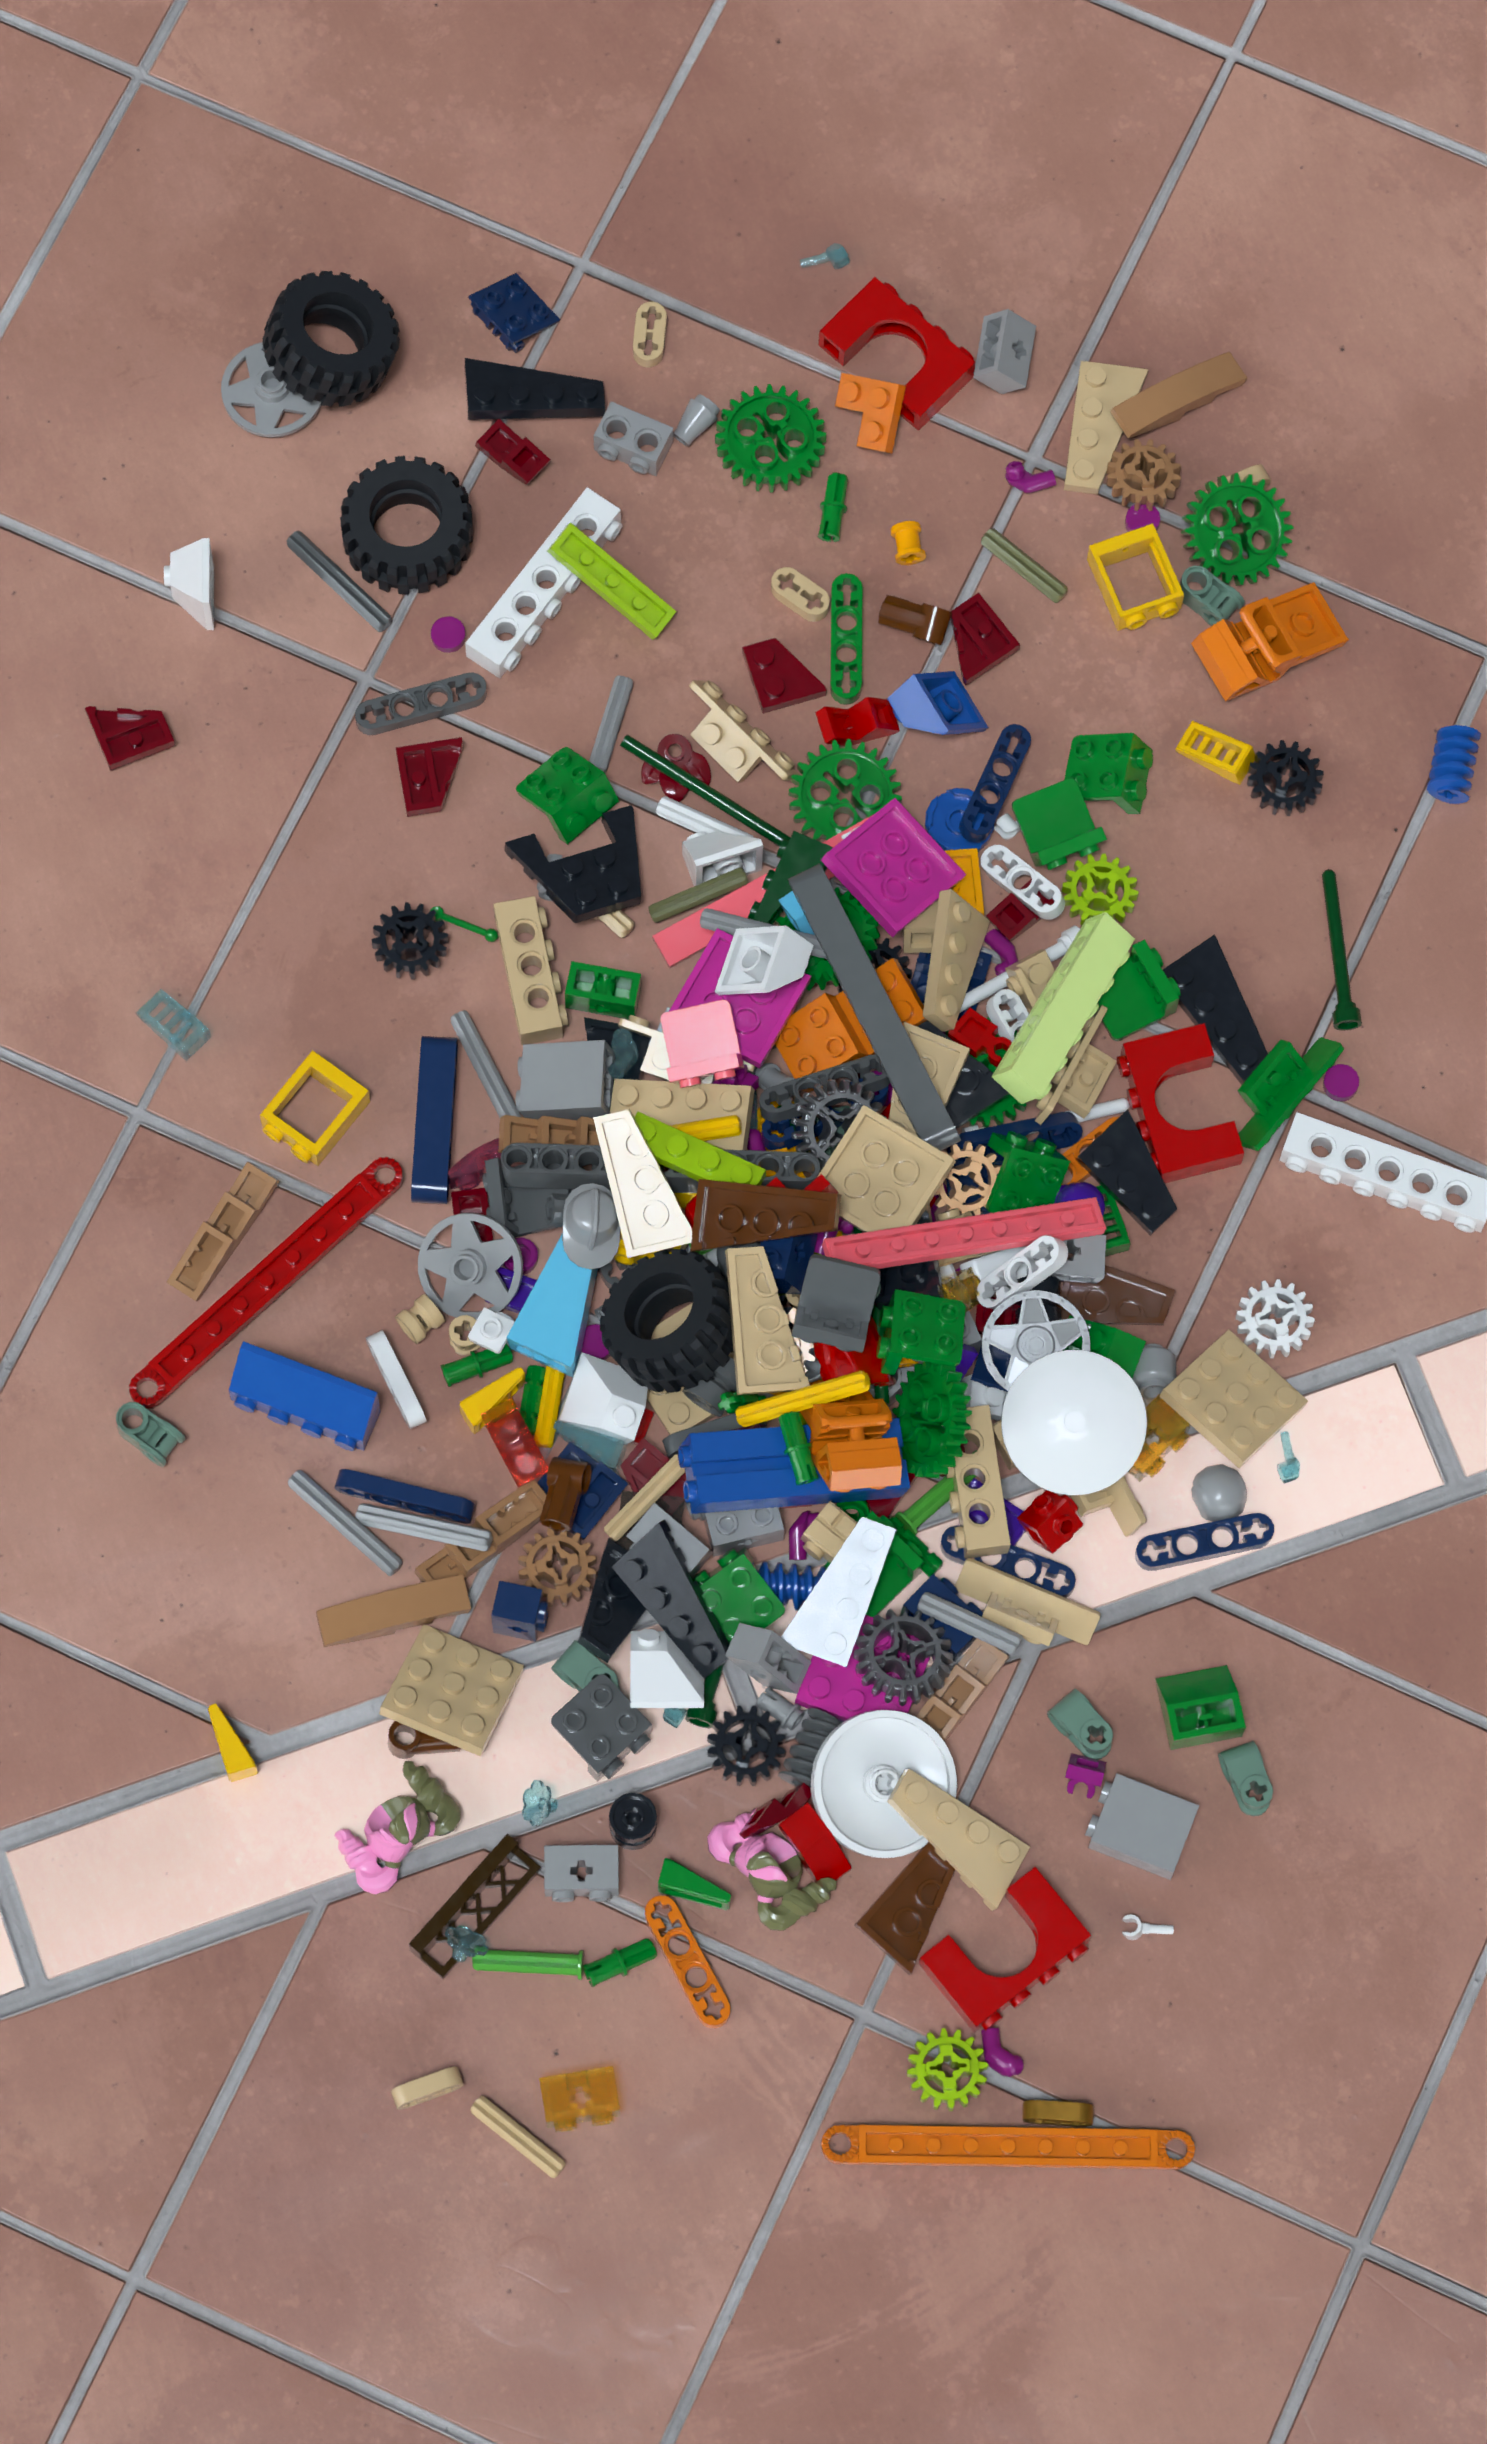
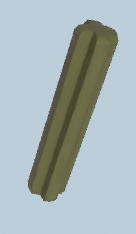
[981,528,1068,603]
[648,867,748,923]

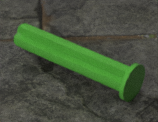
[895,1450,977,1535]
[472,1949,584,1980]

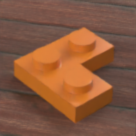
[835,373,906,453]

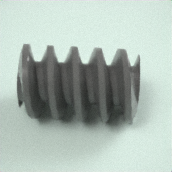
[778,1708,841,1788]

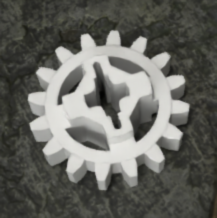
[1235,1279,1315,1358]

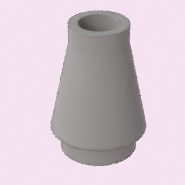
[673,394,720,447]

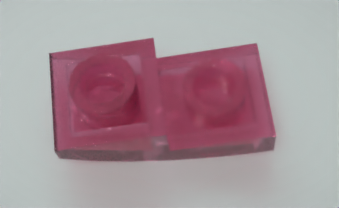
[448,1138,501,1190]

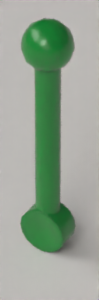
[430,906,498,942]

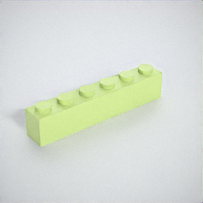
[992,912,1135,1104]

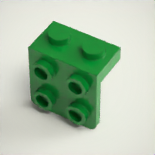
[1064,733,1153,814]
[516,747,619,844]
[1012,778,1107,870]
[1097,939,1181,1041]
[986,1131,1071,1213]
[876,1289,966,1375]
[823,1511,924,1618]
[692,1547,785,1644]

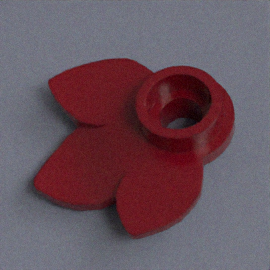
[641,734,711,802]

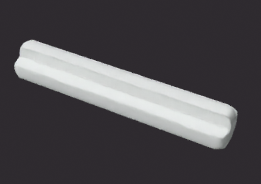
[656,796,754,838]

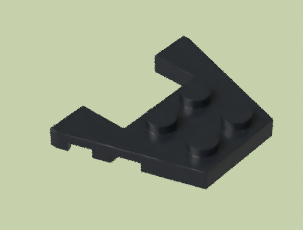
[504,805,641,923]

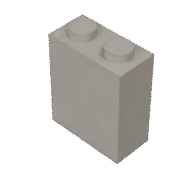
[515,1040,615,1120]
[1085,1773,1199,1880]

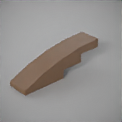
[1110,351,1247,439]
[498,1115,600,1153]
[167,1162,280,1301]
[415,1478,546,1582]
[316,1574,471,1647]
[916,1638,1010,1742]

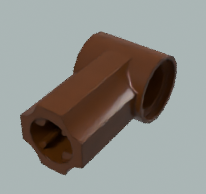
[878,595,952,645]
[539,1457,592,1532]
[388,1721,461,1759]

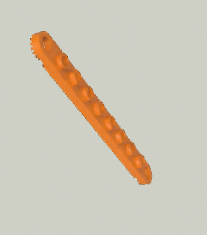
[821,2125,1195,2169]

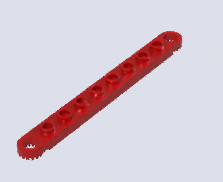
[129,1156,403,1409]

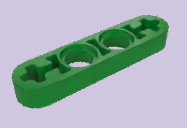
[830,573,863,705]

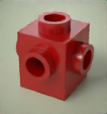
[1017,1490,1083,1554]

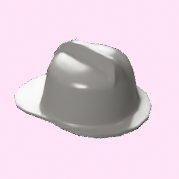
[562,1183,620,1270]

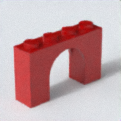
[818,277,975,431]
[1117,1023,1244,1183]
[919,1867,1091,2033]

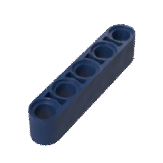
[411,1036,458,1204]

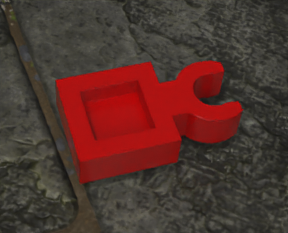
[948,1008,1012,1067]

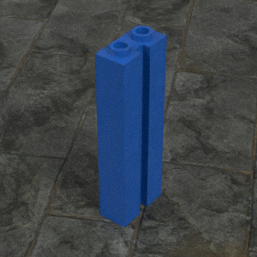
[678,1418,910,1514]

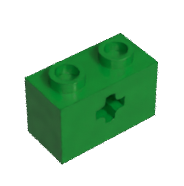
[565,961,641,1019]

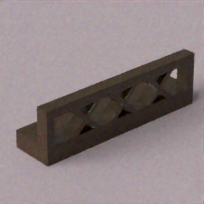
[409,1834,541,1979]

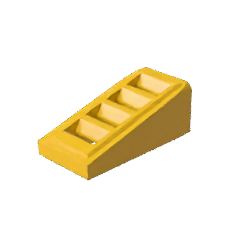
[1175,721,1255,785]
[459,1367,525,1435]
[208,1704,258,1782]

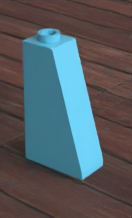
[506,1235,598,1378]

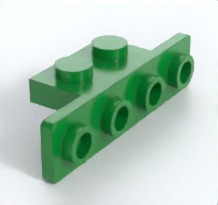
[1237,1037,1344,1151]

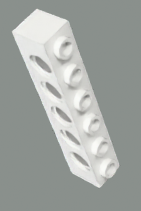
[465,487,622,679]
[1279,1112,1487,1233]

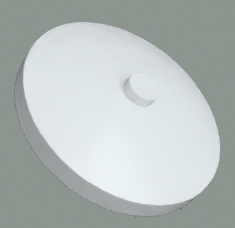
[1001,1350,1147,1496]
[811,1710,957,1858]

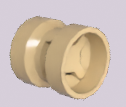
[395,1294,445,1344]

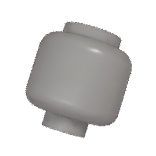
[1132,1344,1177,1400]

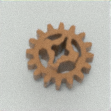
[1106,439,1181,511]
[518,1528,596,1607]

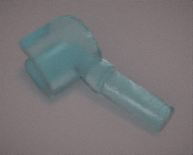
[800,243,850,269]
[1276,1431,1300,1484]
[663,1708,688,1728]

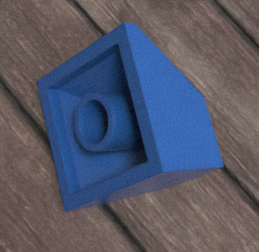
[887,671,989,735]

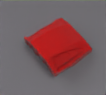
[813,1316,894,1387]

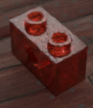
[480,1398,549,1488]

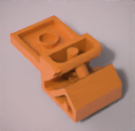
[1191,582,1349,702]
[775,958,927,1093]
[800,1380,902,1493]

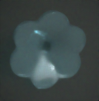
[522,1780,558,1827]
[445,1925,488,1962]

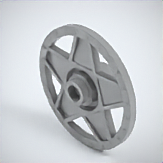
[221,342,321,437]
[418,1213,523,1320]
[982,1290,1090,1391]

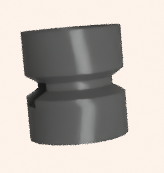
[682,1356,737,1417]

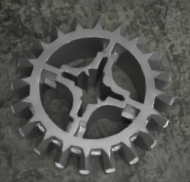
[791,1079,887,1170]
[853,1607,953,1706]

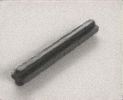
[287,531,392,632]

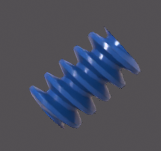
[1427,725,1481,804]
[753,1561,826,1611]

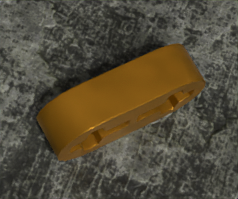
[1022,2100,1094,2127]

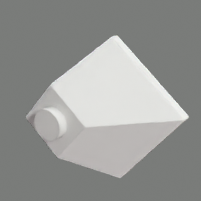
[164,538,214,630]
[682,831,763,886]
[715,925,814,995]
[558,1352,648,1445]
[630,1629,704,1708]

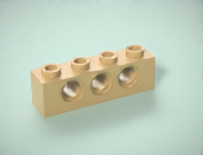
[493,896,568,1046]
[946,1405,1010,1559]

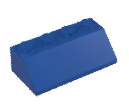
[229,1341,381,1451]

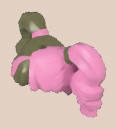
[334,1761,460,1894]
[707,1807,837,1931]

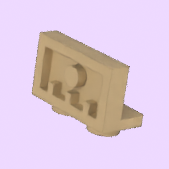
[1005,949,1055,1013]

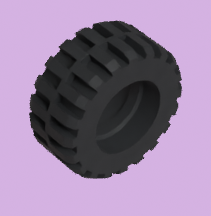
[263,271,400,407]
[340,456,473,595]
[600,1249,733,1393]

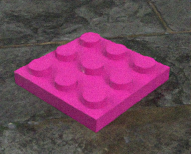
[821,798,966,938]
[669,928,811,1069]
[795,1615,930,1722]

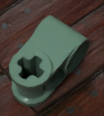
[1180,565,1245,626]
[116,1402,186,1467]
[551,1640,620,1692]
[1047,1689,1113,1760]
[1218,1741,1273,1816]

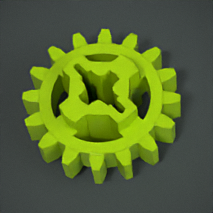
[1061,853,1138,926]
[907,2028,988,2111]

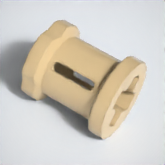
[449,1315,481,1356]

